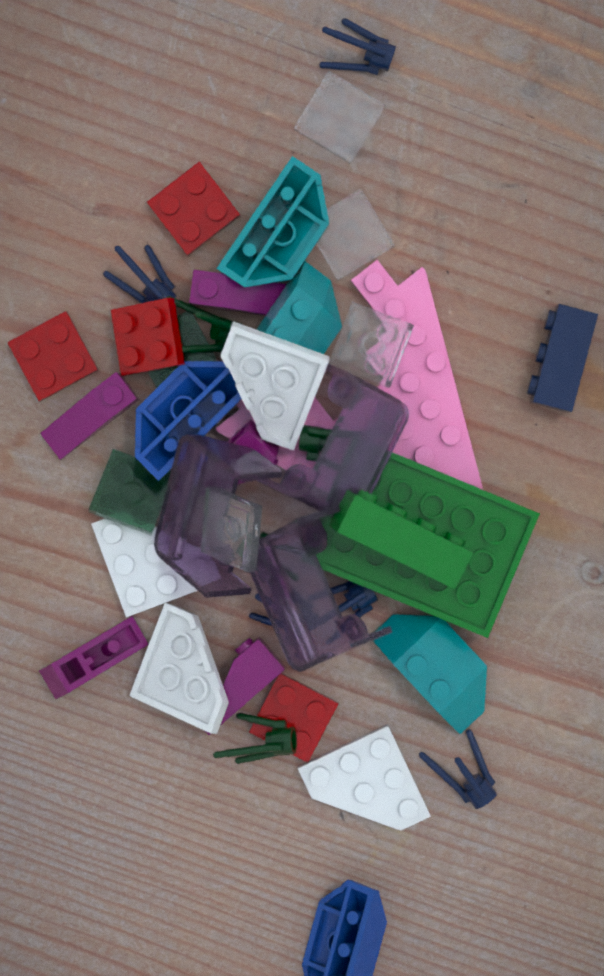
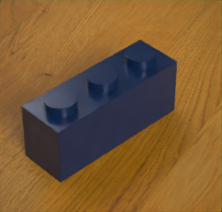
[527,304,598,413]

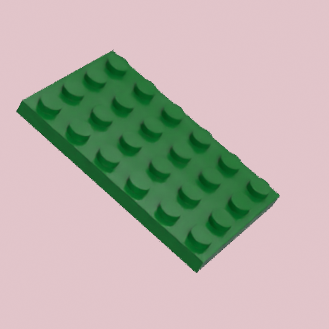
[301,438,540,638]

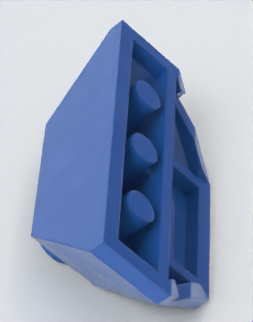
[135,361,242,481]
[302,880,387,976]

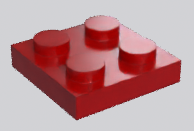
[147,161,240,256]
[111,298,185,376]
[7,311,98,402]
[249,673,339,763]

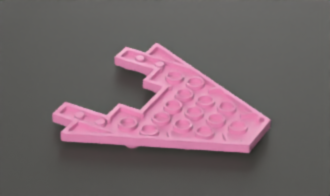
[215,260,483,493]

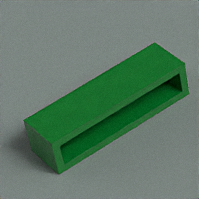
[329,489,473,589]

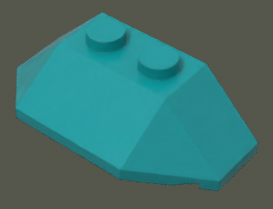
[216,156,330,288]
[256,261,342,354]
[369,614,487,734]

